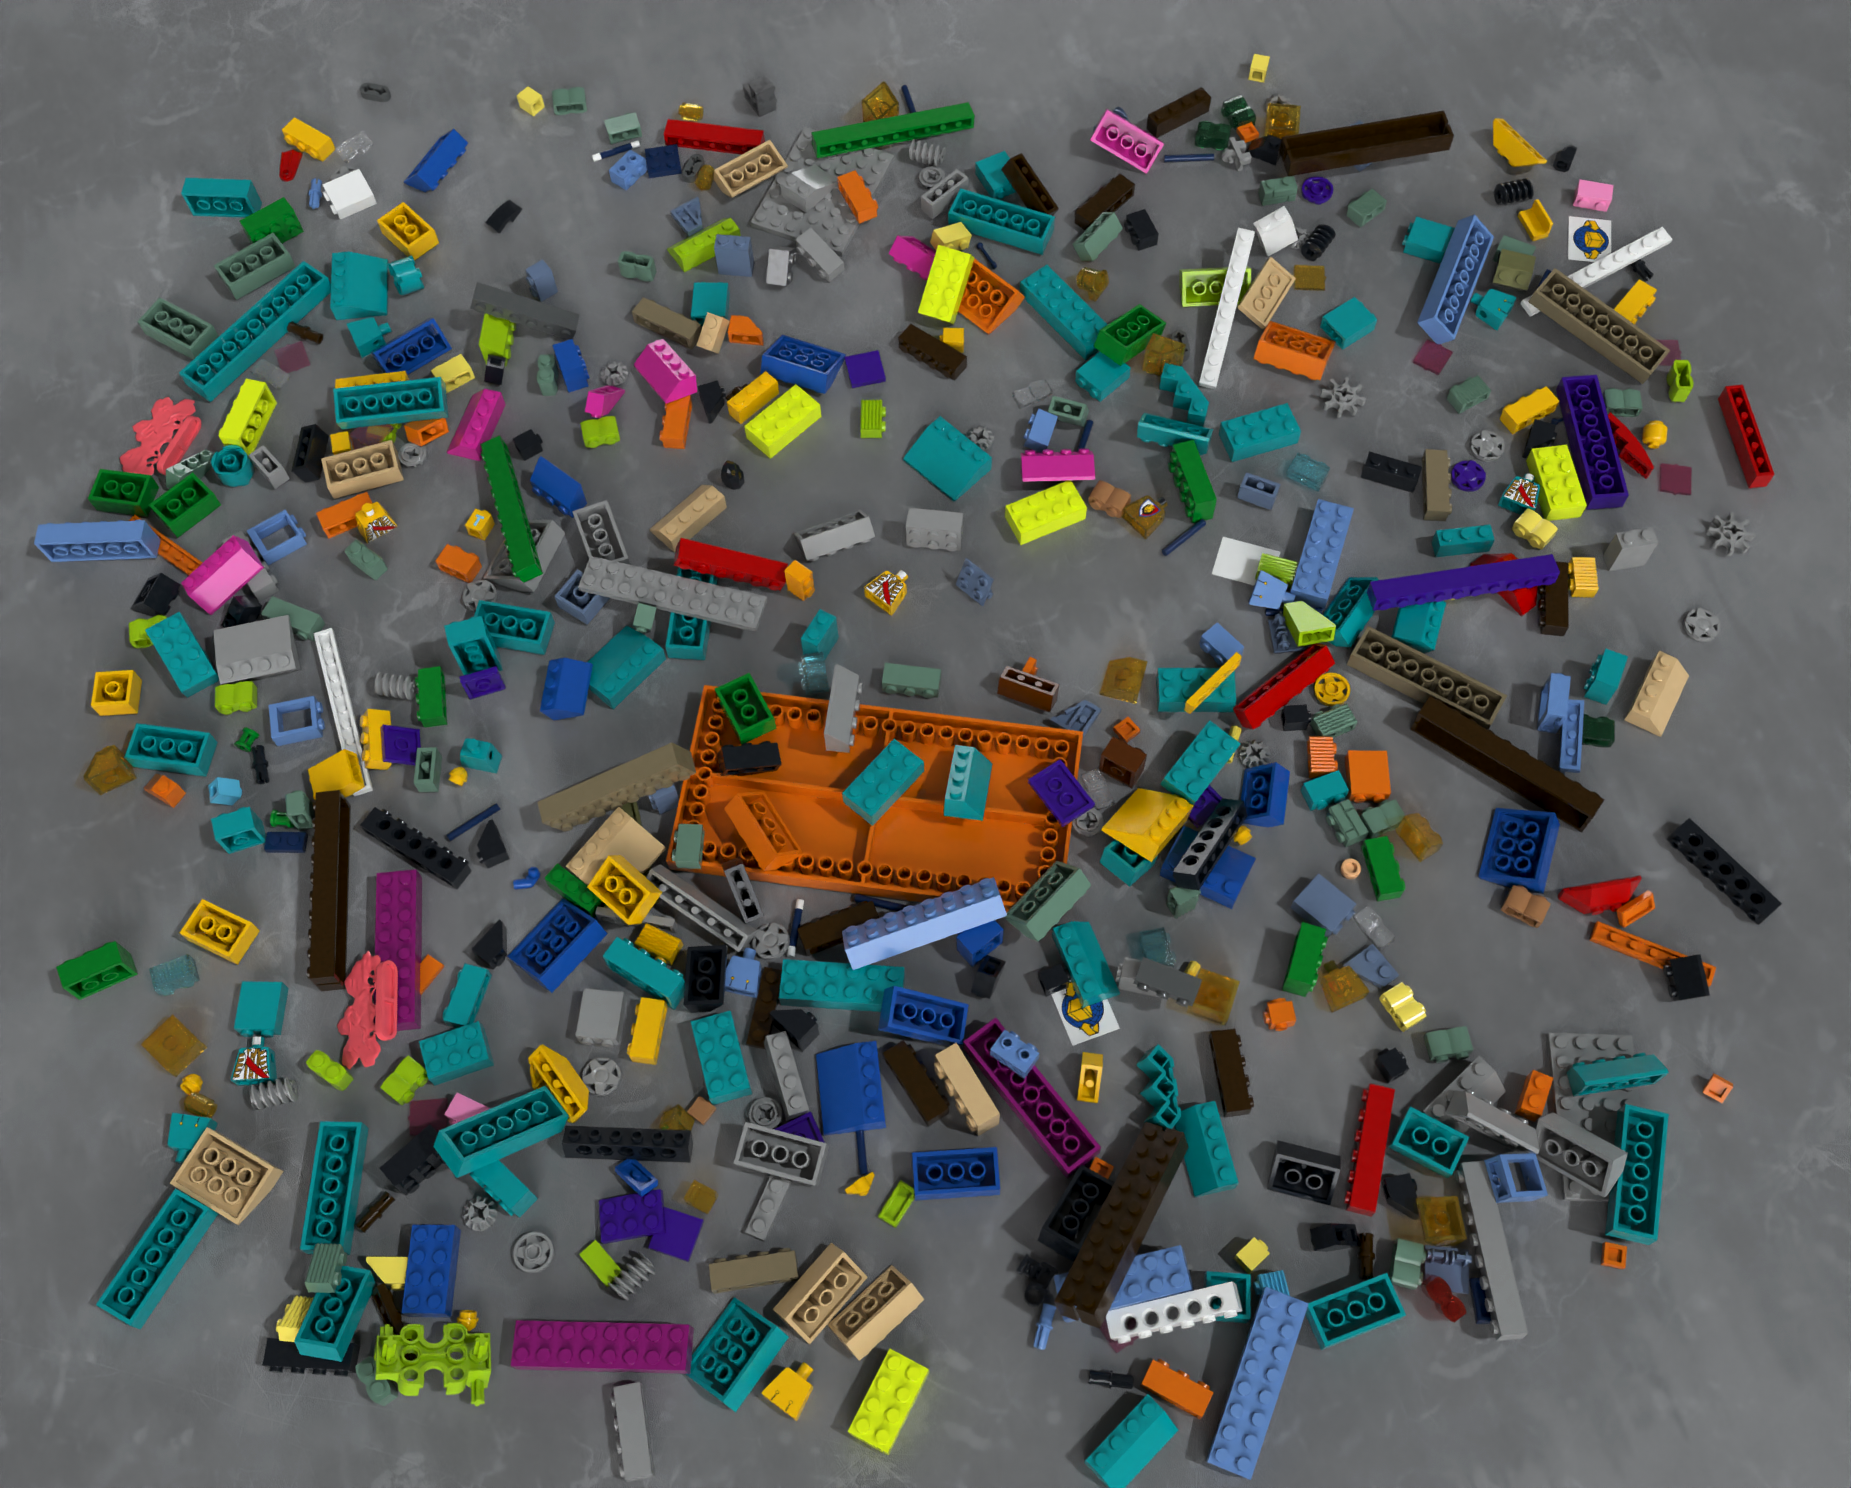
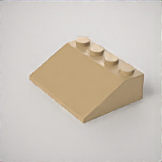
[566,807,666,885]
[170,1127,283,1225]

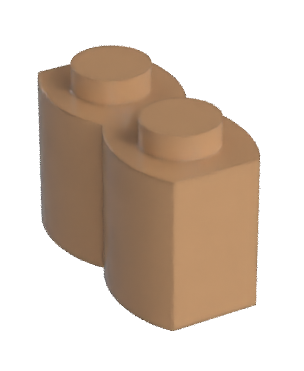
[1089,480,1131,518]
[1500,885,1551,928]

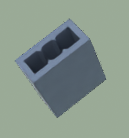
[714,234,755,277]
[1291,873,1356,938]

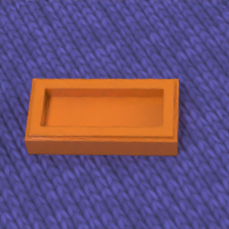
[1617,890,1655,928]
[420,954,444,995]

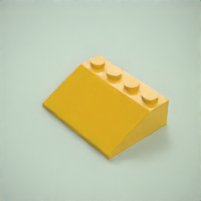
[1101,788,1194,862]

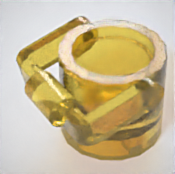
[1077,267,1109,301]

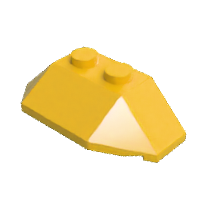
[1493,118,1547,167]
[528,1044,589,1123]

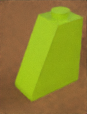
[1283,601,1336,647]

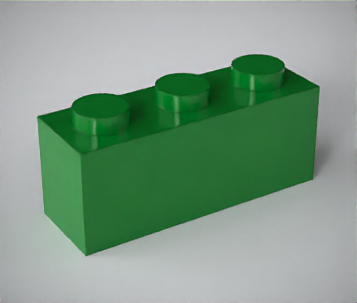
[415,666,447,728]
[1361,836,1405,902]
[544,863,606,918]

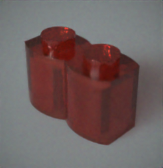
[1421,1274,1466,1323]

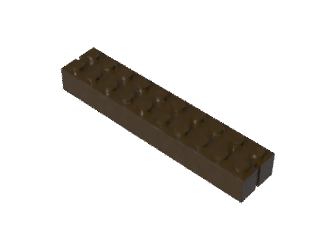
[1279,111,1454,176]
[1410,696,1605,832]
[307,790,351,991]
[1054,1122,1189,1329]

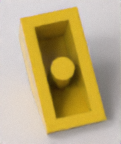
[1077,1052,1103,1103]

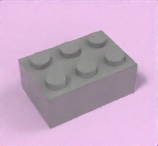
[906,508,963,551]

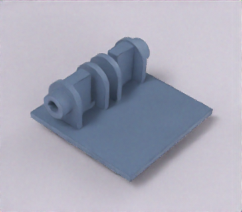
[956,558,994,606]
[1268,613,1311,653]
[1424,1245,1472,1294]

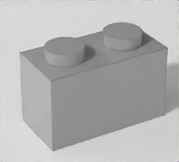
[249,445,290,489]

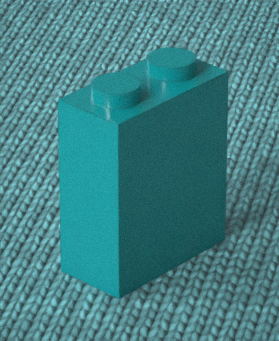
[975,151,1017,199]
[1402,216,1455,264]
[691,282,730,326]
[1320,297,1377,350]
[1075,352,1131,402]
[801,609,839,667]
[234,981,289,1037]

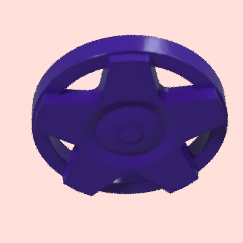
[1301,176,1333,205]
[1451,460,1486,492]

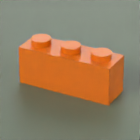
[837,170,878,224]
[659,395,692,449]
[316,492,373,539]
[1140,1359,1214,1419]

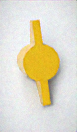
[844,1172,875,1196]

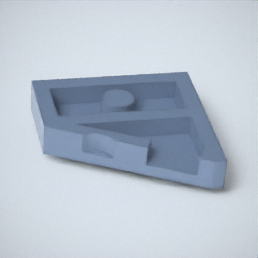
[670,197,703,237]
[1050,700,1101,739]
[1342,944,1399,989]

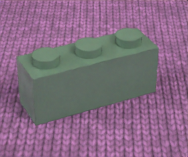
[1072,212,1123,262]
[261,596,325,641]
[882,663,941,698]

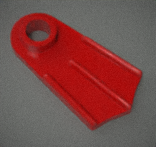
[279,149,302,182]

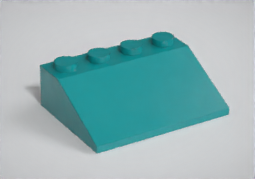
[330,251,388,320]
[903,416,992,502]
[588,625,666,710]
[686,1297,789,1412]

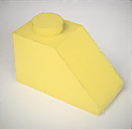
[366,1257,408,1291]

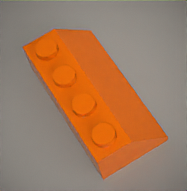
[724,791,803,871]

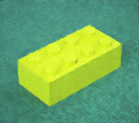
[918,245,974,325]
[218,378,277,458]
[744,384,822,459]
[1526,444,1587,521]
[1005,480,1087,545]
[848,1348,929,1455]

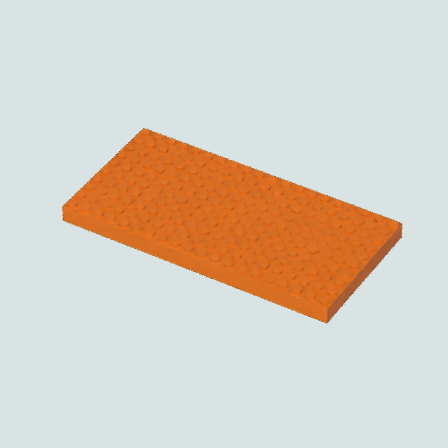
[666,685,1083,913]

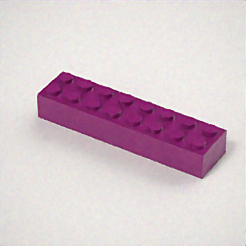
[374,869,422,1031]
[963,1017,1101,1179]
[511,1320,694,1374]

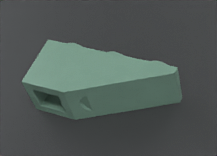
[166,449,214,489]

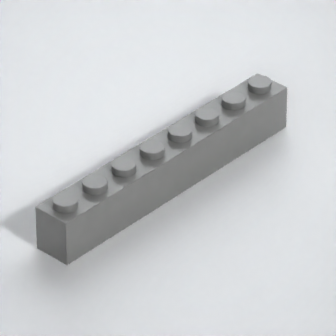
[1455,1161,1528,1341]

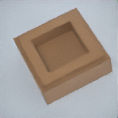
[687,1095,717,1125]

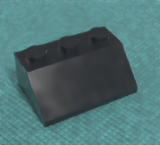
[683,945,728,1013]
[1267,1140,1341,1205]

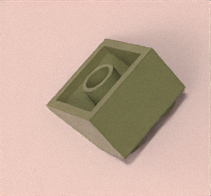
[1491,249,1536,291]

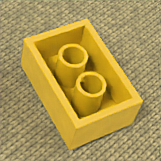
[377,202,439,261]
[587,855,662,925]
[179,899,260,965]

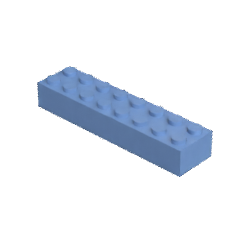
[1417,214,1494,345]
[842,877,1007,970]
[1206,1287,1309,1480]

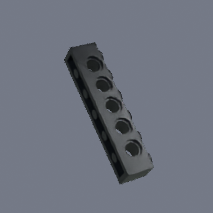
[1173,798,1247,890]
[360,807,471,890]
[1667,818,1782,925]
[562,1126,693,1163]

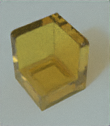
[658,1104,695,1130]
[684,1180,719,1214]

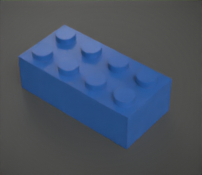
[878,986,969,1047]
[912,1147,1000,1201]
[401,1225,461,1318]

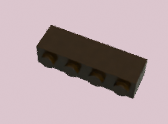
[1147,87,1211,138]
[1001,153,1059,216]
[1075,174,1135,230]
[898,324,967,381]
[1538,561,1569,636]
[797,901,879,956]
[1209,1028,1254,1118]
[883,1040,950,1127]

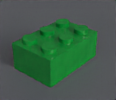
[239,197,304,244]
[88,469,159,517]
[149,472,221,538]
[715,673,777,745]
[1282,922,1328,997]
[56,941,138,1000]

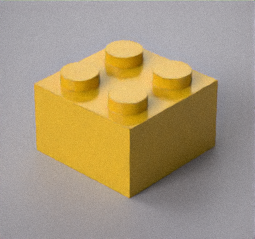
[91,670,142,716]

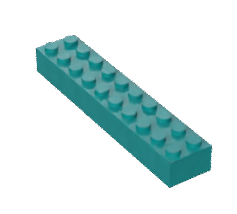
[179,261,331,402]

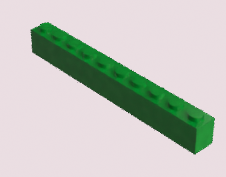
[811,102,975,158]
[480,435,543,583]

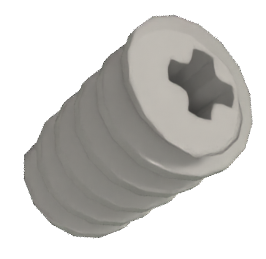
[909,139,946,167]
[374,672,417,700]
[250,1077,298,1110]
[608,1251,656,1301]

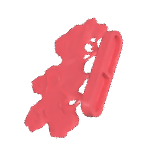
[119,397,202,476]
[337,951,398,1069]

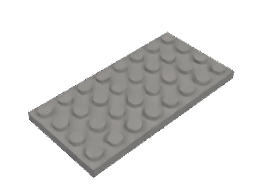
[1547,1033,1641,1202]

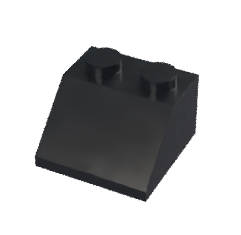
[131,573,181,617]
[1663,954,1710,1001]
[770,1009,819,1052]

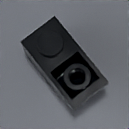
[221,595,262,628]
[1381,1173,1424,1220]

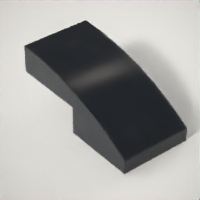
[485,200,522,233]

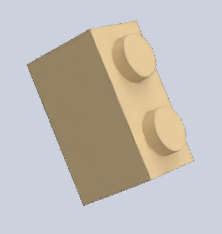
[696,312,730,354]

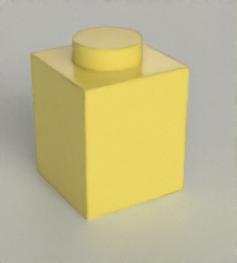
[1248,54,1270,83]
[517,86,545,117]
[1233,1237,1270,1274]

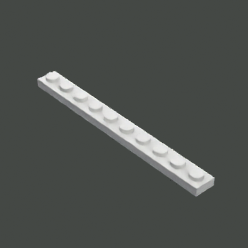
[1520,226,1673,317]
[1198,227,1255,390]
[314,628,373,797]

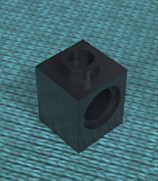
[484,354,506,385]
[1038,964,1071,997]

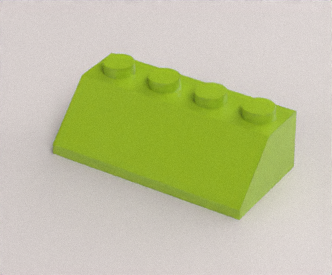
[667,218,741,273]
[1179,266,1251,307]
[479,313,516,366]

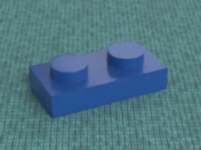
[615,1159,658,1197]

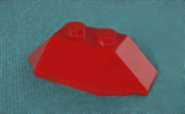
[1470,553,1538,617]
[1557,875,1642,915]

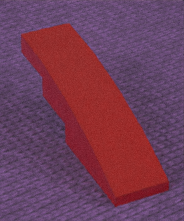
[1608,412,1654,479]

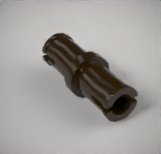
[287,321,323,344]
[355,1191,395,1233]
[1358,1233,1375,1280]

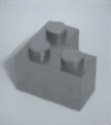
[743,76,777,117]
[766,245,798,286]

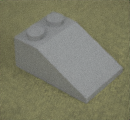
[780,164,838,213]

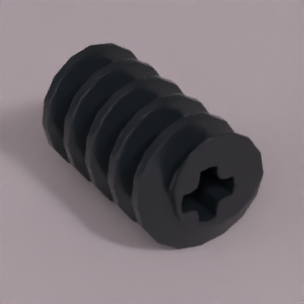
[1494,178,1534,205]
[1301,224,1336,261]

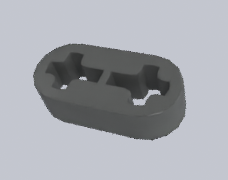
[360,83,391,102]
[682,154,705,183]
[1171,330,1190,362]

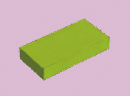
[878,1180,915,1228]
[579,1240,621,1288]

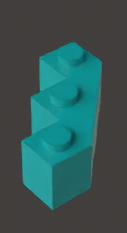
[1159,363,1209,427]
[1136,1044,1182,1131]

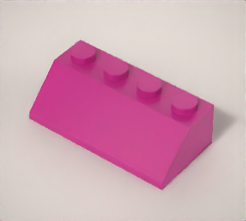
[1090,108,1164,174]
[889,235,936,280]
[634,339,697,404]
[447,389,506,461]
[1021,448,1095,482]
[181,535,264,615]

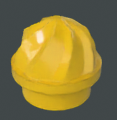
[448,767,468,786]
[1233,825,1252,845]
[180,1074,203,1096]
[456,1310,479,1331]

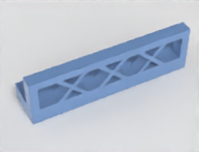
[1558,699,1584,775]

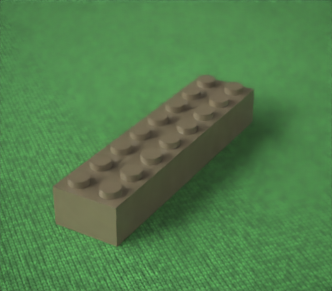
[1528,268,1671,384]
[1347,626,1507,729]
[537,743,696,832]

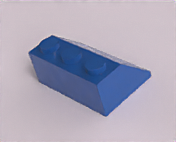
[530,456,587,518]
[540,658,593,721]
[1241,762,1290,828]

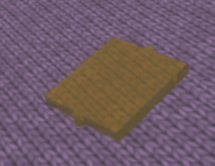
[1293,265,1326,291]

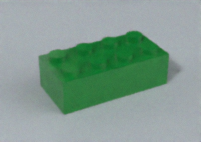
[1094,304,1166,366]
[1168,440,1217,523]

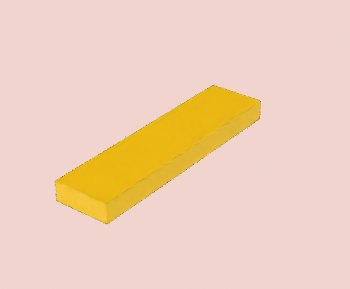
[1184,652,1242,714]

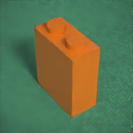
[1345,750,1391,803]

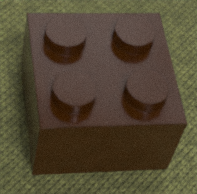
[1099,736,1147,789]

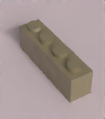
[632,297,702,350]
[1422,449,1452,521]
[709,1248,799,1294]

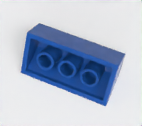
[404,129,468,192]
[370,318,452,375]

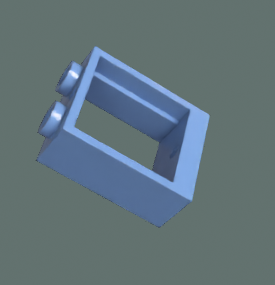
[247,509,307,566]
[1537,673,1571,734]
[269,696,325,746]
[1484,1153,1548,1203]

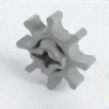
[1320,377,1366,418]
[1705,512,1756,556]

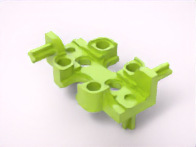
[374,1323,491,1406]

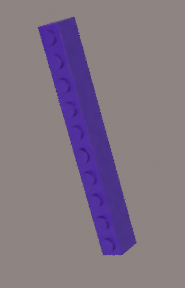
[1367,554,1560,611]

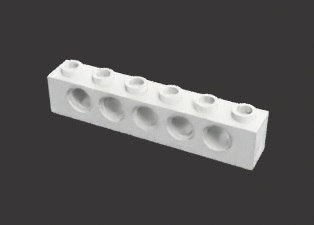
[1106,1281,1243,1344]

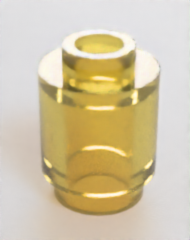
[679,102,704,121]
[695,165,714,190]
[184,1092,217,1118]

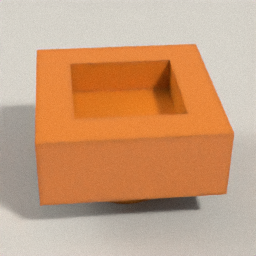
[1236,122,1259,143]
[1022,657,1038,675]
[1113,717,1140,742]
[1702,1073,1733,1103]
[1089,1157,1114,1179]
[1601,1242,1627,1270]

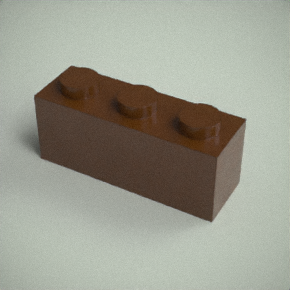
[997,666,1060,712]

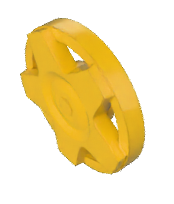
[1314,673,1350,706]

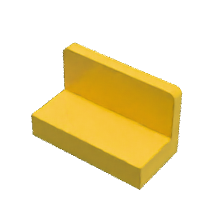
[1517,199,1553,241]

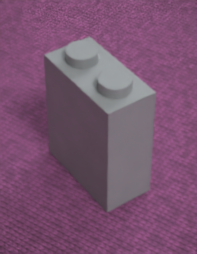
[1603,527,1658,571]
[1115,957,1173,997]
[576,989,627,1047]

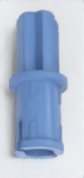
[308,178,322,209]
[1033,1303,1056,1350]

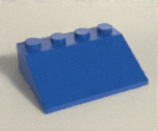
[760,335,846,394]
[1478,808,1560,894]
[1159,826,1256,909]
[507,898,608,993]
[816,1041,886,1136]

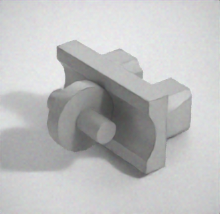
[1222,137,1251,171]

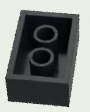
[379,1124,446,1195]

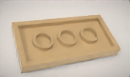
[1237,257,1296,329]

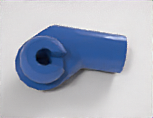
[513,867,540,889]

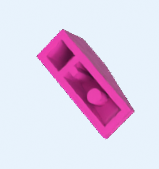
[585,385,625,418]

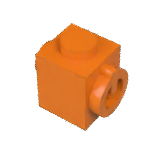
[1263,998,1296,1031]

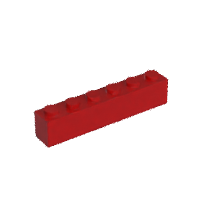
[664,119,765,155]
[1718,385,1775,488]
[674,538,788,591]
[1233,643,1335,730]
[1344,1083,1395,1217]

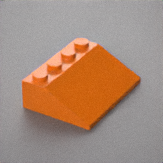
[958,258,1025,334]
[1253,321,1336,380]

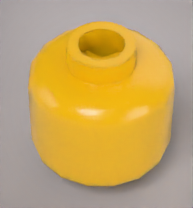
[1642,420,1668,449]

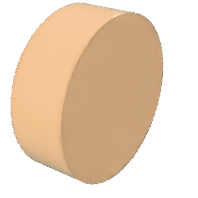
[1340,858,1361,879]

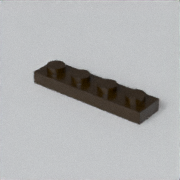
[746,967,782,1050]
[371,1283,417,1361]

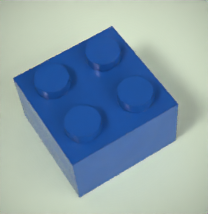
[552,339,590,393]
[957,920,1003,967]

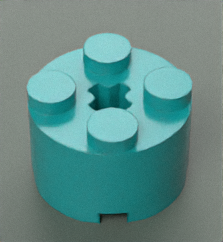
[388,255,424,296]
[211,445,254,487]

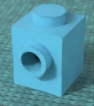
[208,777,242,806]

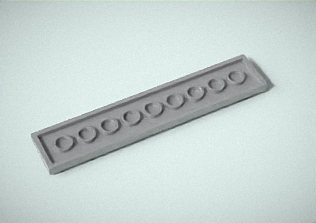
[578,556,767,632]

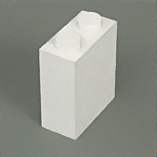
[322,169,377,220]
[1253,206,1298,256]

